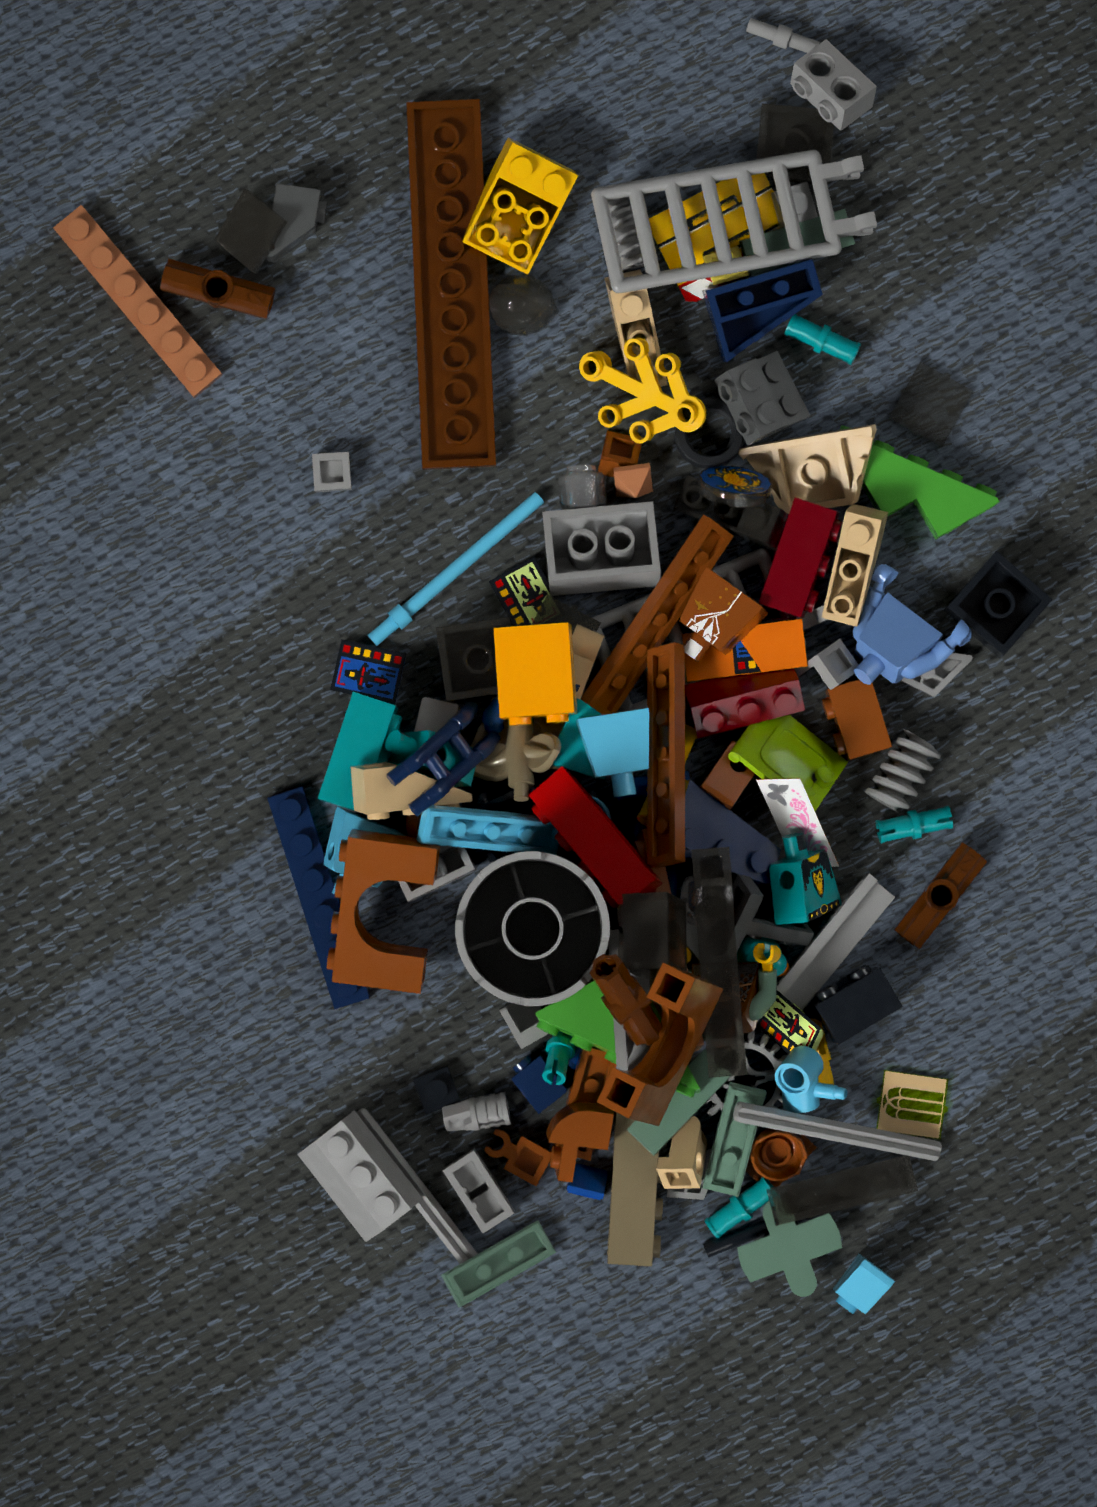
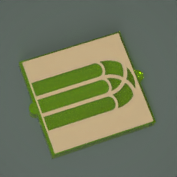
[876,1070,949,1139]

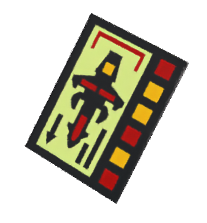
[489,557,566,626]
[756,990,824,1054]

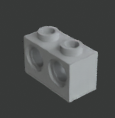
[790,39,877,131]
[442,1148,515,1233]

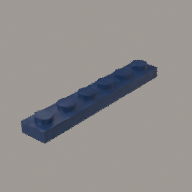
[267,787,370,1009]

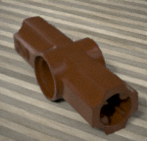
[160,258,276,320]
[894,842,988,949]
[589,954,663,1046]

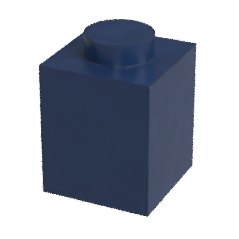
[511,1054,568,1114]

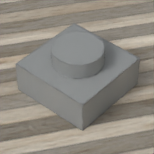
[771,182,818,228]
[312,452,352,492]

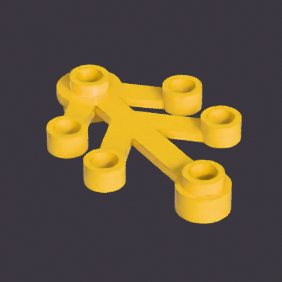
[579,337,706,443]

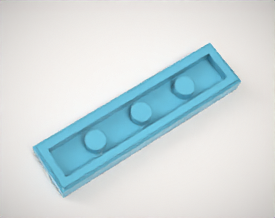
[416,805,559,855]

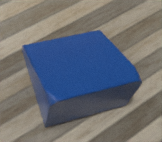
[566,1163,608,1200]

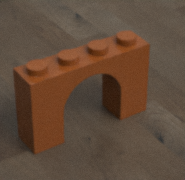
[327,829,440,994]
[597,963,723,1126]

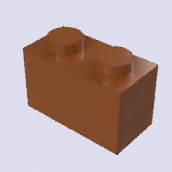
[822,679,892,761]

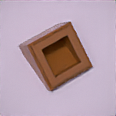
[598,430,642,478]

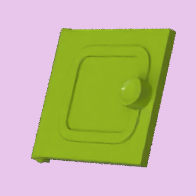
[728,715,848,811]

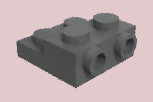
[714,351,811,446]

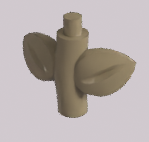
[474,717,561,802]

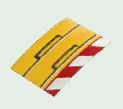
[649,173,780,302]

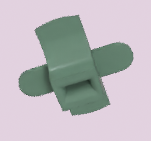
[737,1198,842,1297]

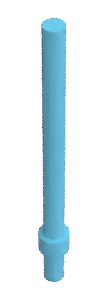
[367,492,544,646]

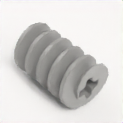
[607,197,644,272]
[865,729,941,812]

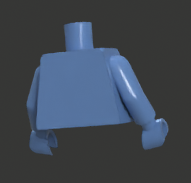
[852,564,972,685]

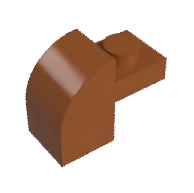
[546,1102,614,1183]

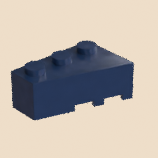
[702,259,823,362]
[685,780,781,886]

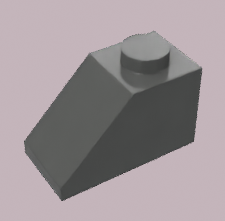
[265,183,328,263]

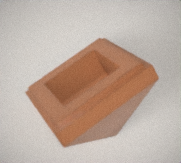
[613,463,653,498]

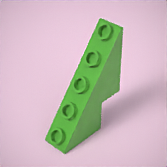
[839,425,999,540]
[535,981,701,1098]

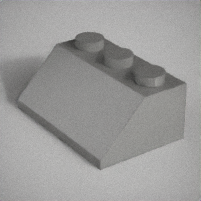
[542,501,661,596]
[297,1110,422,1242]

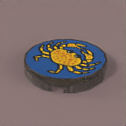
[697,465,772,507]

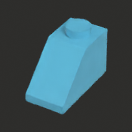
[833,1254,895,1314]

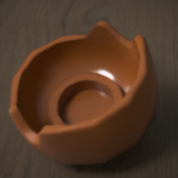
[750,1128,808,1182]

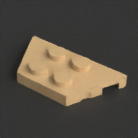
[739,424,877,516]

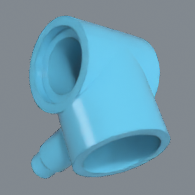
[775,1046,847,1113]

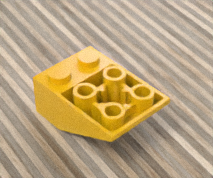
[462,137,578,275]

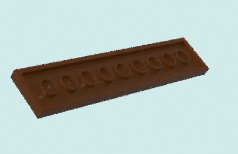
[406,99,496,470]

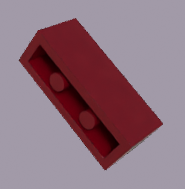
[759,497,843,618]
[685,668,805,738]

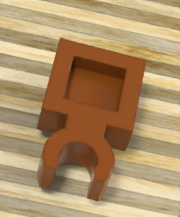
[484,1129,551,1186]

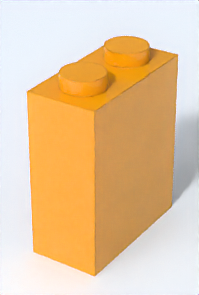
[494,622,577,726]

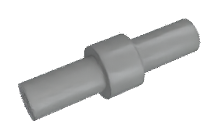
[746,18,820,53]

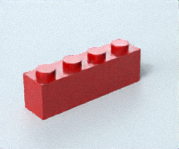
[528,766,663,912]

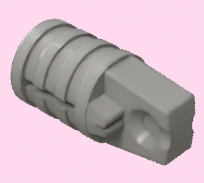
[442,1092,511,1131]

